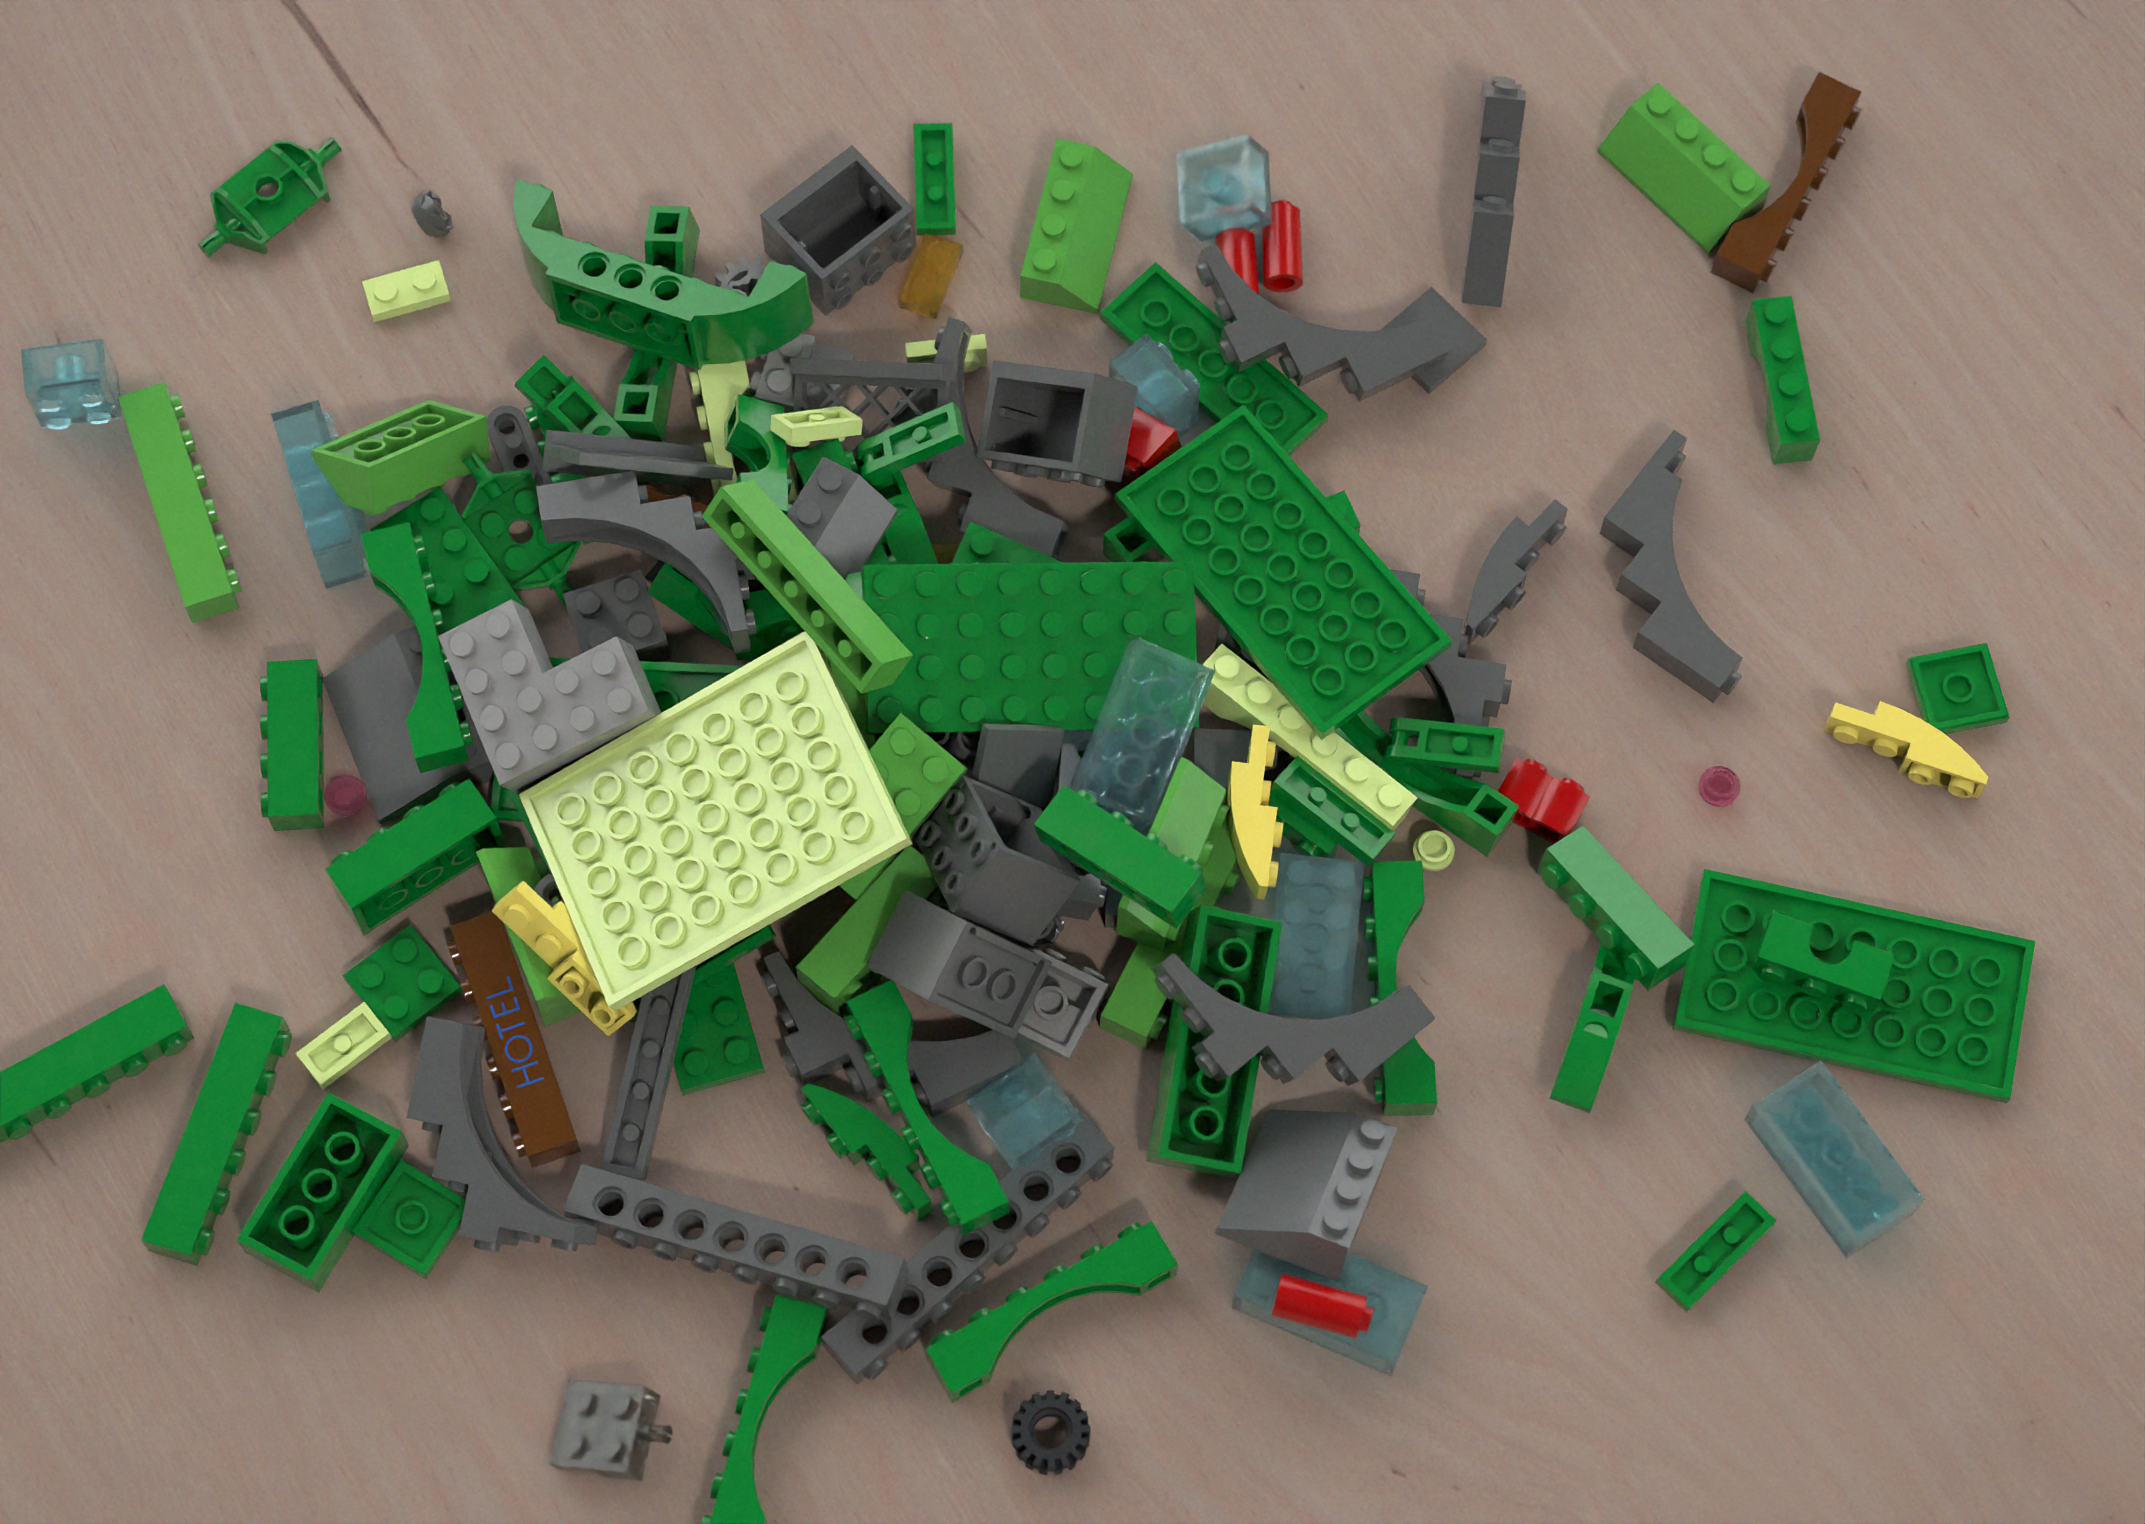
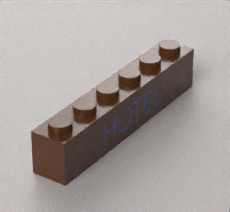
[447,912,581,1168]

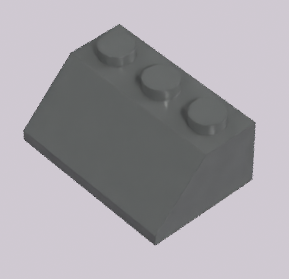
[786,456,898,580]

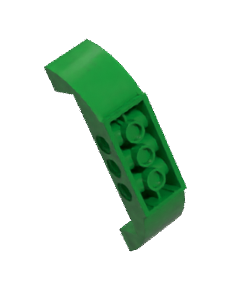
[513,179,814,370]

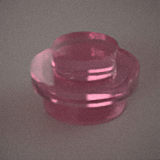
[1698,766,1740,807]
[324,775,367,816]

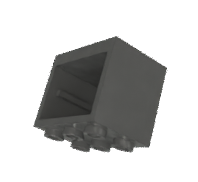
[760,145,916,316]
[976,360,1138,488]
[916,776,1081,946]
[867,890,1052,1039]

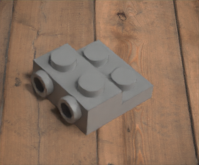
[750,333,855,413]
[1016,947,1109,1062]

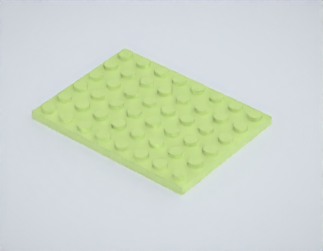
[519,631,912,1011]

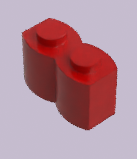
[1498,758,1590,844]

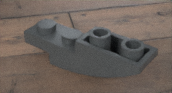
[1464,499,1568,645]

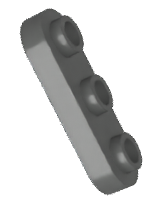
[487,406,553,486]

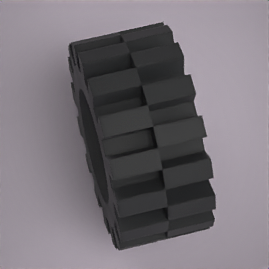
[1011,1390,1090,1475]

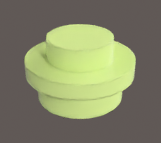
[1413,830,1455,871]

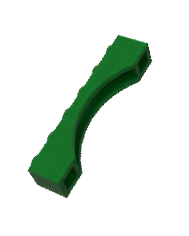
[613,205,700,442]
[361,522,474,773]
[1334,711,1519,857]
[1362,861,1437,1116]
[843,980,1009,1236]
[926,1221,1178,1403]
[701,1294,828,1524]

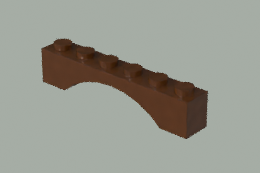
[1711,72,1862,293]

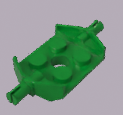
[198,138,342,258]
[462,452,581,609]

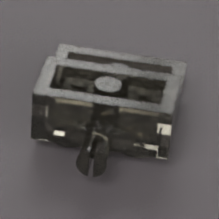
[550,1379,673,1481]

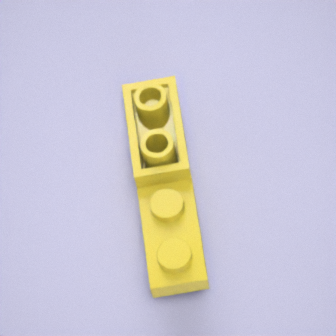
[1824,701,1988,799]
[1227,725,1283,900]
[491,881,637,1036]

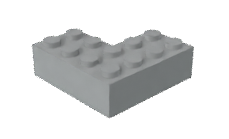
[438,599,661,793]

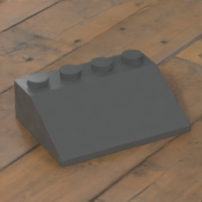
[322,626,494,824]
[1215,1110,1397,1281]

